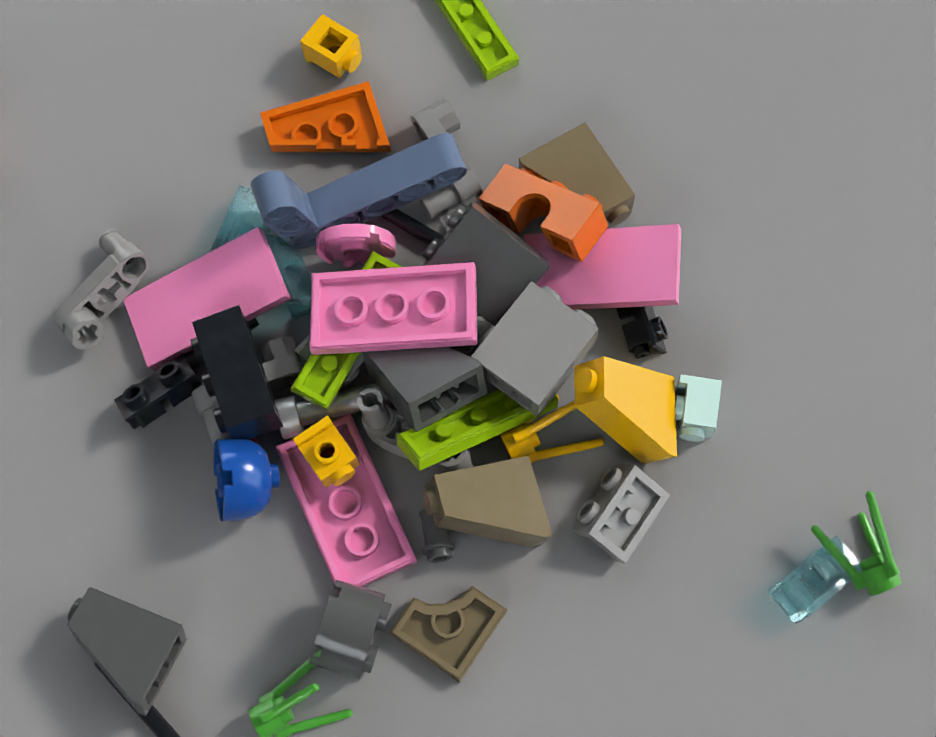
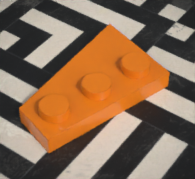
[260,81,391,152]

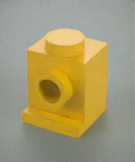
[300,14,362,79]
[293,415,360,488]

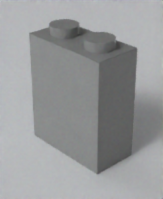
[471,281,599,417]

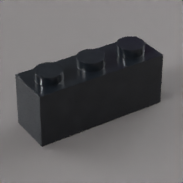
[190,305,284,440]

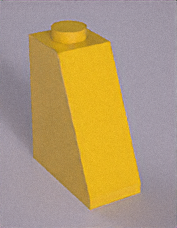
[574,356,677,464]

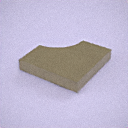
[389,586,507,683]

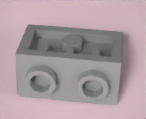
[572,464,671,563]

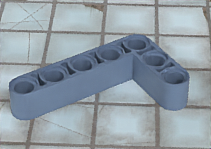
[250,133,467,249]

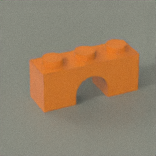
[478,163,608,262]

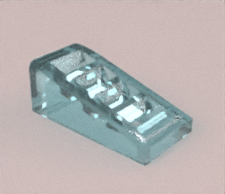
[769,535,861,624]

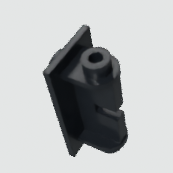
[616,306,668,359]
[114,355,202,430]

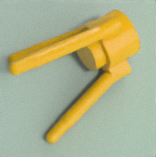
[499,394,605,463]

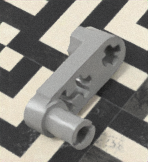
[411,98,483,220]
[55,229,150,350]
[192,337,304,450]
[356,388,473,474]

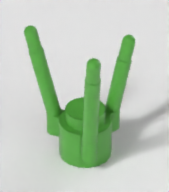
[811,491,902,596]
[249,648,353,737]

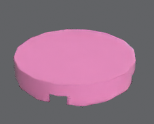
[316,224,396,268]

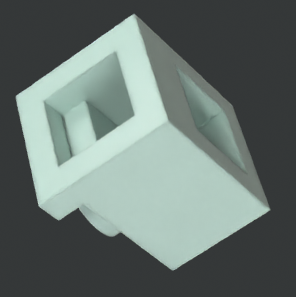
[675,374,722,442]

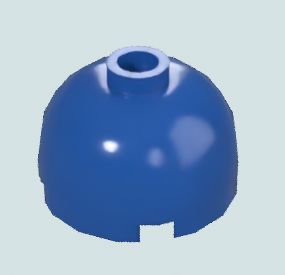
[213,437,280,522]

